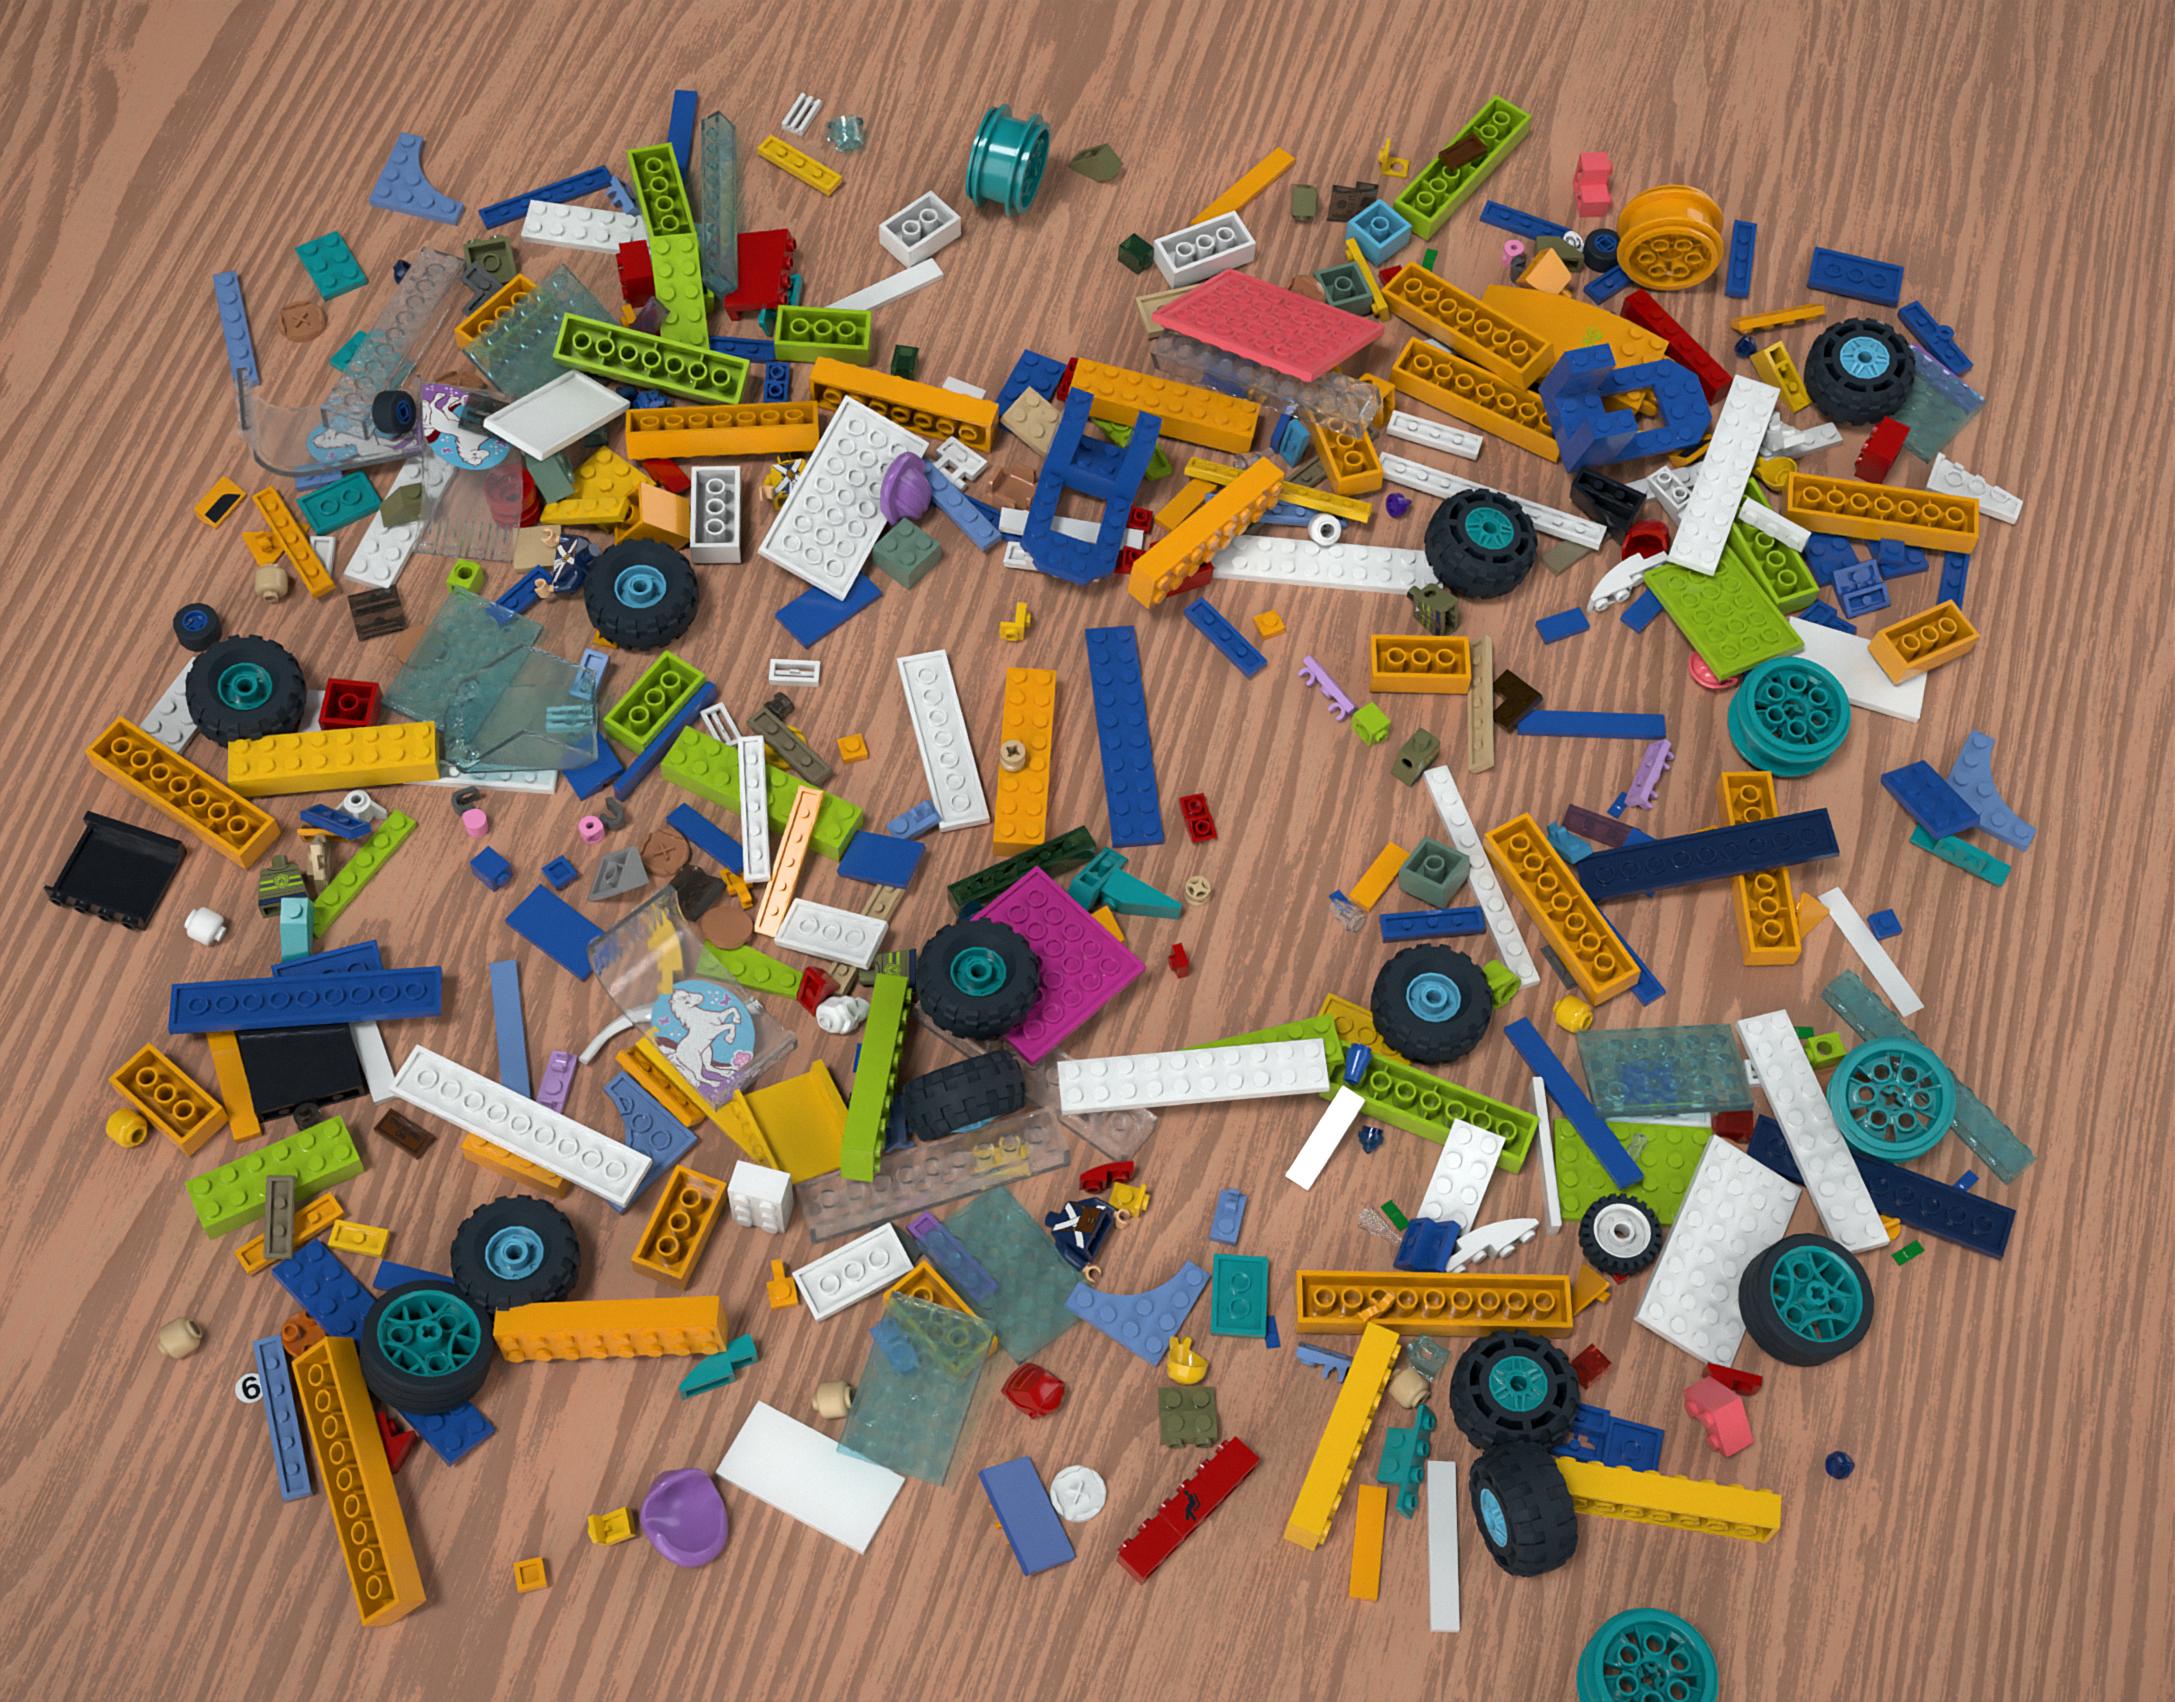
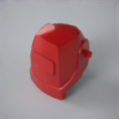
[1621,519,1671,561]
[1001,1362,1065,1420]

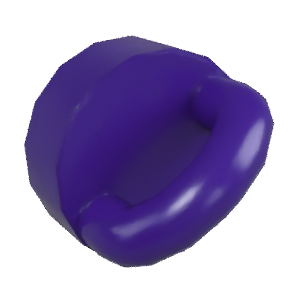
[1386,493,1412,517]

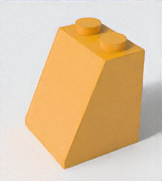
[614,481,691,551]

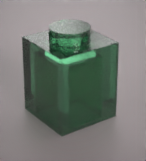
[1118,233,1154,275]
[891,344,919,381]

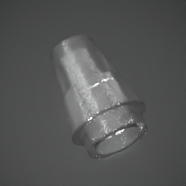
[1328,898,1366,933]

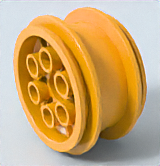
[1617,185,1724,291]

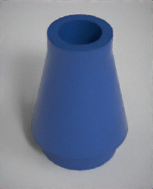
[1343,1043,1372,1085]

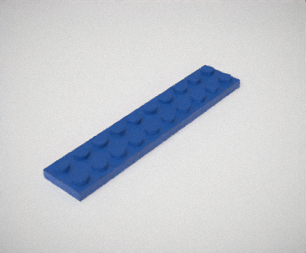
[1085,625,1163,848]
[168,966,443,1035]
[272,1238,495,1467]

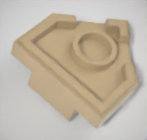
[307,834,331,892]

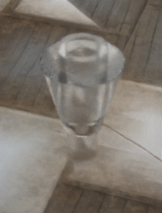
[1233,447,1274,470]
[1356,1206,1403,1248]

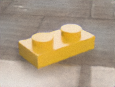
[328,1219,391,1259]

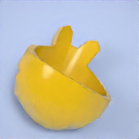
[1752,457,1799,492]
[1166,1336,1208,1385]

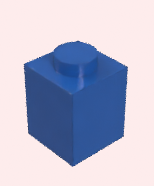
[470,845,513,893]

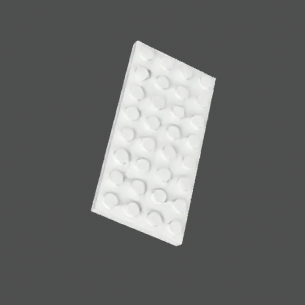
[757,395,929,601]
[1633,1134,1802,1368]

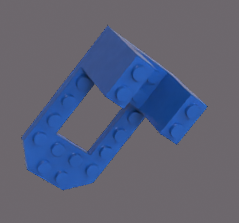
[1538,343,1712,474]
[1020,386,1163,586]

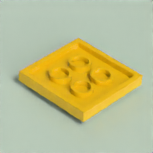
[561,445,657,534]

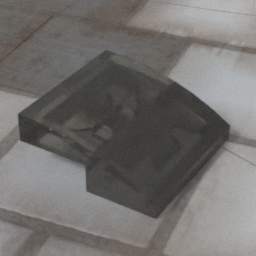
[1327,181,1379,223]
[458,392,510,442]
[347,584,408,641]
[654,864,727,923]

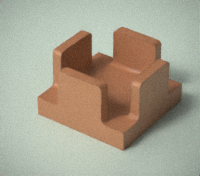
[982,461,1038,511]

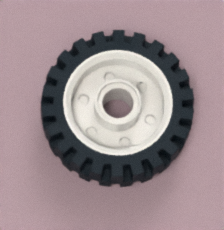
[1578,1193,1662,1276]

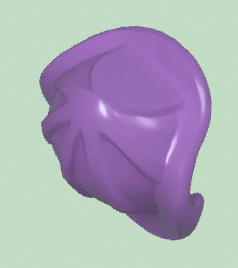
[880,452,931,527]
[640,1468,728,1567]

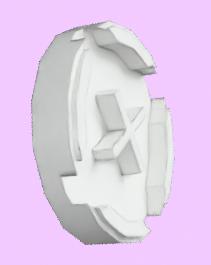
[1050,1465,1106,1523]

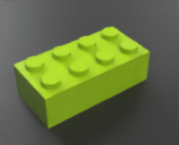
[774,305,872,366]
[603,650,707,756]

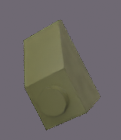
[1068,143,1123,182]
[1290,184,1317,220]
[1533,236,1584,273]
[379,482,432,528]

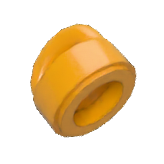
[1879,1215,1901,1242]

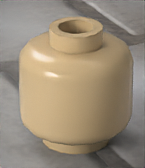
[255,564,288,602]
[157,1317,202,1359]
[1388,1367,1430,1409]
[812,1380,855,1419]

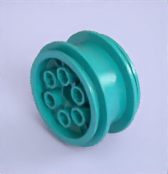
[965,104,1051,217]
[1727,656,1851,777]
[1826,1037,1956,1164]
[1576,1608,1719,1702]

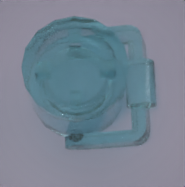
[825,115,864,151]

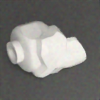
[816,995,870,1035]

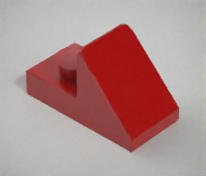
[796,966,840,1017]
[1702,1362,1763,1396]
[375,1411,418,1475]

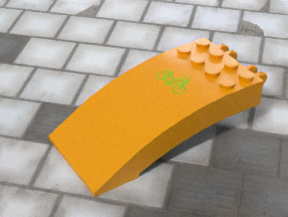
[1455,284,1676,416]

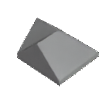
[588,846,649,902]

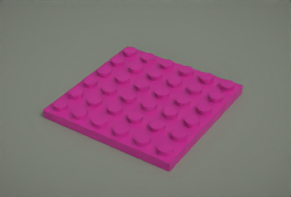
[970,866,1146,1067]

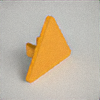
[242,530,285,568]
[1793,892,1830,941]
[1571,1263,1611,1318]

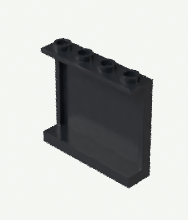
[44,811,187,931]
[237,1022,366,1124]

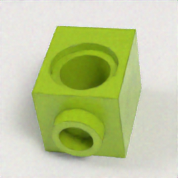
[446,558,484,602]
[1350,702,1391,747]
[1803,1031,1847,1071]

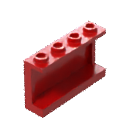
[724,229,797,321]

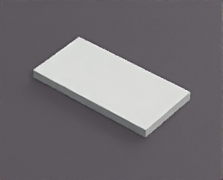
[483,369,631,461]
[1784,616,1927,723]
[715,1400,905,1555]

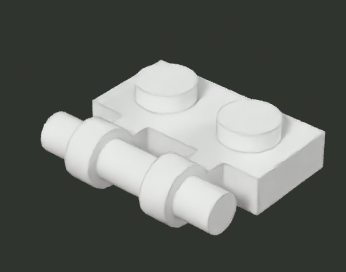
[928,436,987,492]

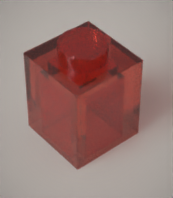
[1712,1107,1753,1145]
[1570,1343,1612,1390]

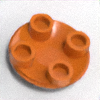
[281,1309,328,1358]

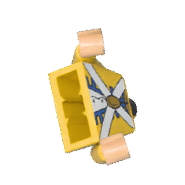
[759,453,807,510]

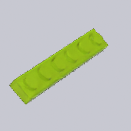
[313,809,417,939]

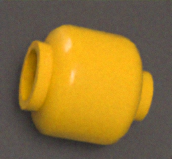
[1553,995,1593,1033]
[106,1108,148,1148]

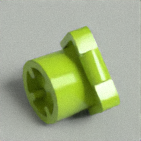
[1482,959,1521,1011]

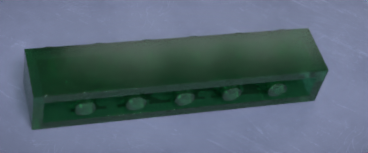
[947,825,1096,920]

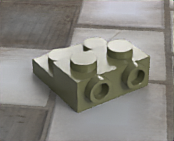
[462,235,517,285]
[1158,1387,1217,1449]

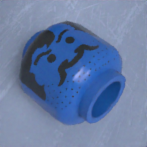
[634,389,671,409]

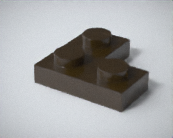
[1493,669,1543,733]

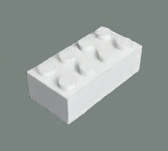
[1152,211,1256,289]
[690,466,742,563]

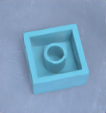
[1345,199,1412,266]

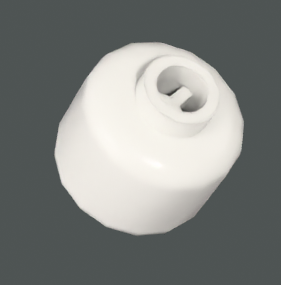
[1308,513,1341,546]
[184,907,226,946]

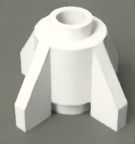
[335,789,388,839]

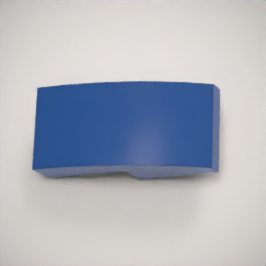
[763,362,790,403]

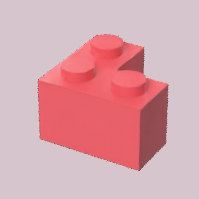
[1572,152,1613,218]
[1683,1376,1754,1458]

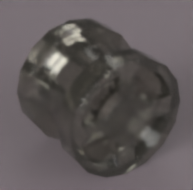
[763,692,795,722]
[293,1103,324,1132]

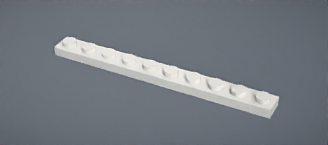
[1625,422,1843,505]
[1379,452,1607,550]
[1422,765,1540,990]

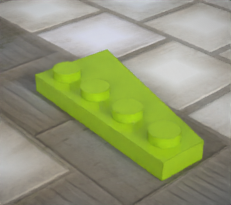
[1089,416,1172,482]
[695,939,803,1000]

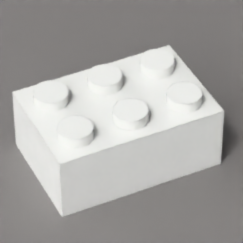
[879,191,961,269]
[727,1160,794,1234]

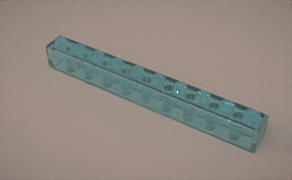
[701,110,738,299]
[1820,968,2037,1186]

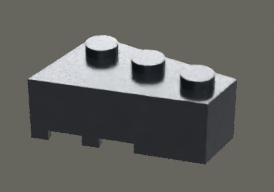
[1569,465,1647,545]

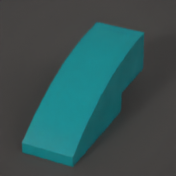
[679,1333,758,1401]

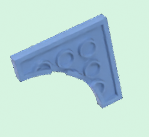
[369,132,464,226]
[1946,729,2037,852]
[602,1070,698,1215]
[1063,1260,1210,1367]

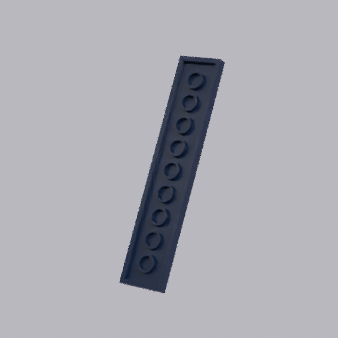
[1575,807,1840,903]
[1745,1114,2016,1261]

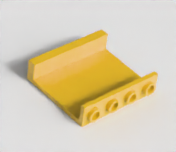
[730,1059,848,1187]

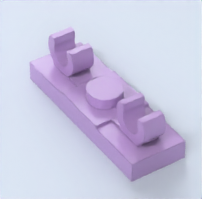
[1298,655,1360,722]
[1624,739,1674,810]
[536,1050,579,1115]

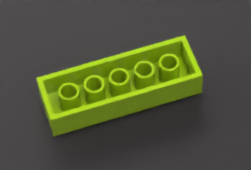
[1726,477,1820,615]
[185,1115,366,1240]

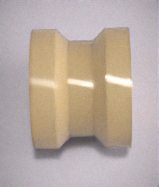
[1000,740,1025,772]
[1184,876,1211,907]

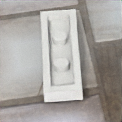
[1738,497,1811,552]

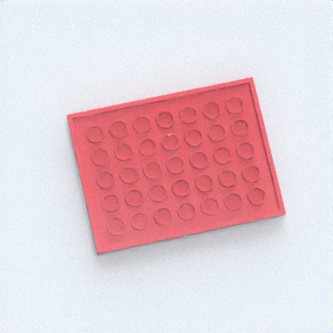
[1152,268,1385,382]

